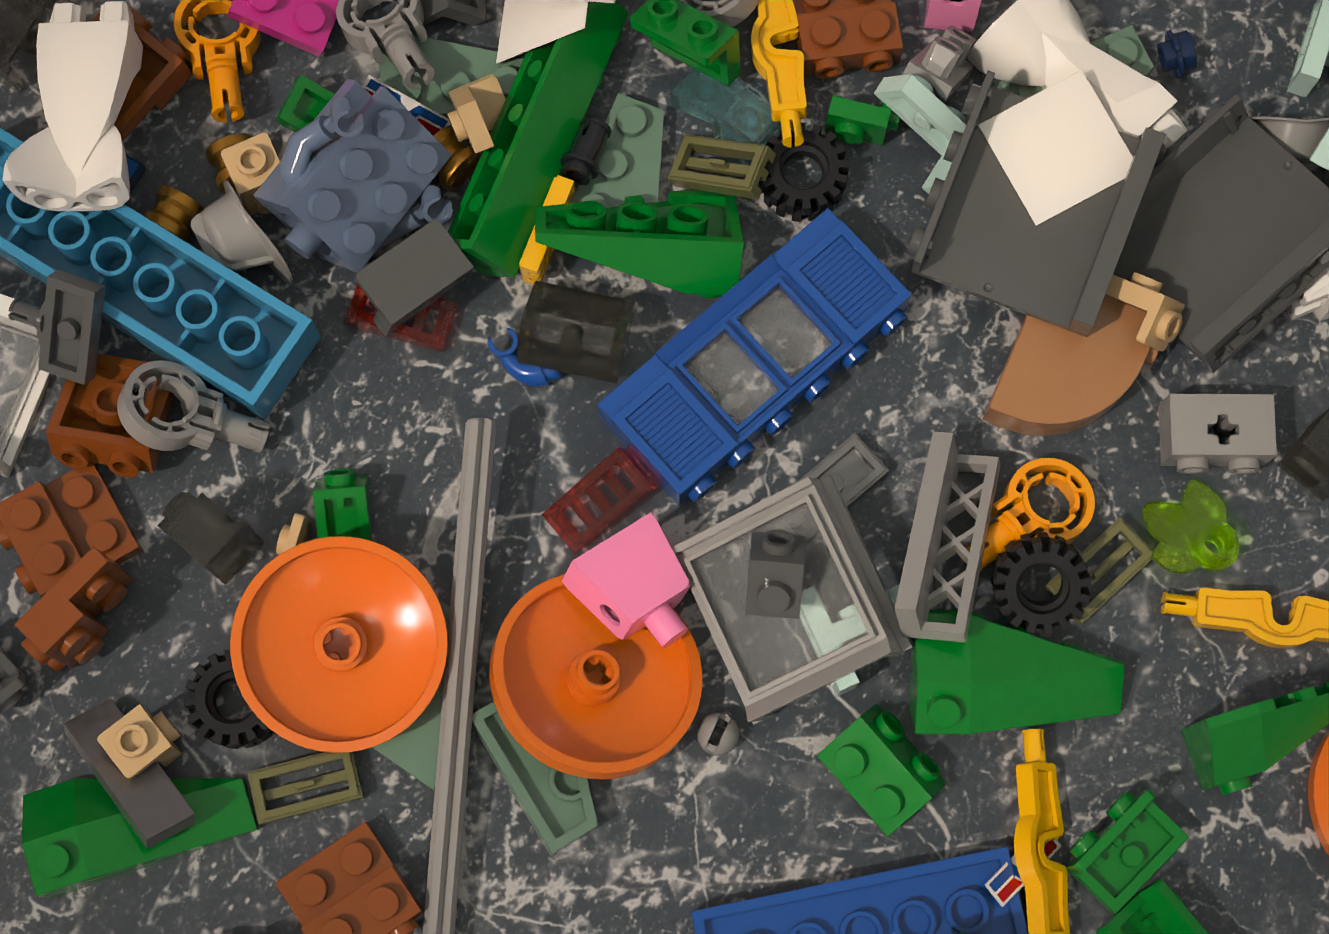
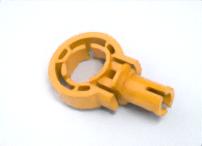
[174,0,261,123]
[960,458,1095,571]

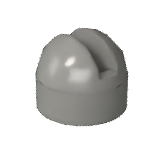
[697,712,739,756]

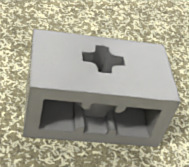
[1158,394,1277,474]

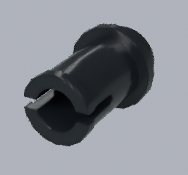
[560,117,612,185]

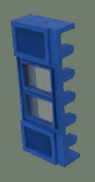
[597,208,912,506]

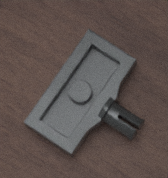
[8,269,105,385]

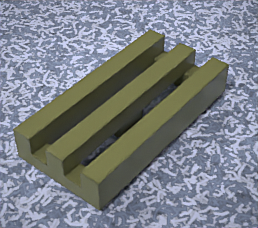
[667,134,776,199]
[1043,517,1157,626]
[247,751,365,825]

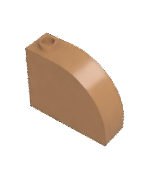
[982,295,1159,436]

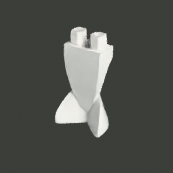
[967,0,1188,153]
[3,1,143,212]

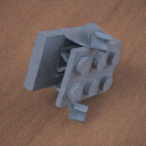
[253,79,453,273]

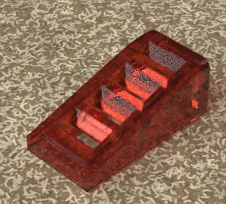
[343,282,459,352]
[541,447,658,554]

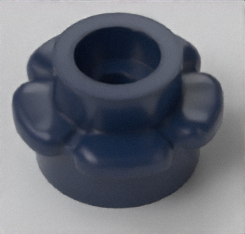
[1157,30,1197,78]

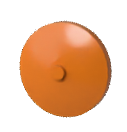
[230,536,448,753]
[489,574,702,780]

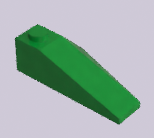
[535,190,744,298]
[909,609,1125,734]
[1181,682,1329,796]
[22,778,259,898]

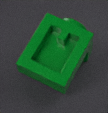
[312,468,373,541]

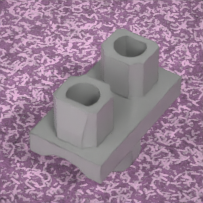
[902,25,976,104]

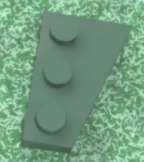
[379,35,524,118]

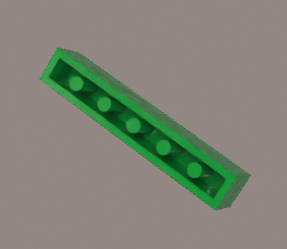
[448,1,629,278]

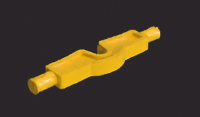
[751,0,807,148]
[1161,587,1329,649]
[1014,729,1070,934]

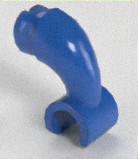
[487,328,562,388]

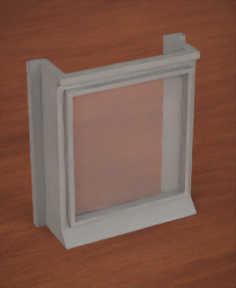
[671,475,914,725]

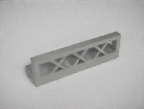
[894,432,1001,643]

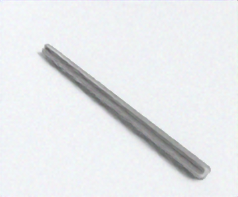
[423,417,496,934]

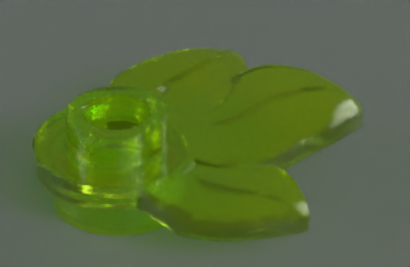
[1142,479,1239,574]

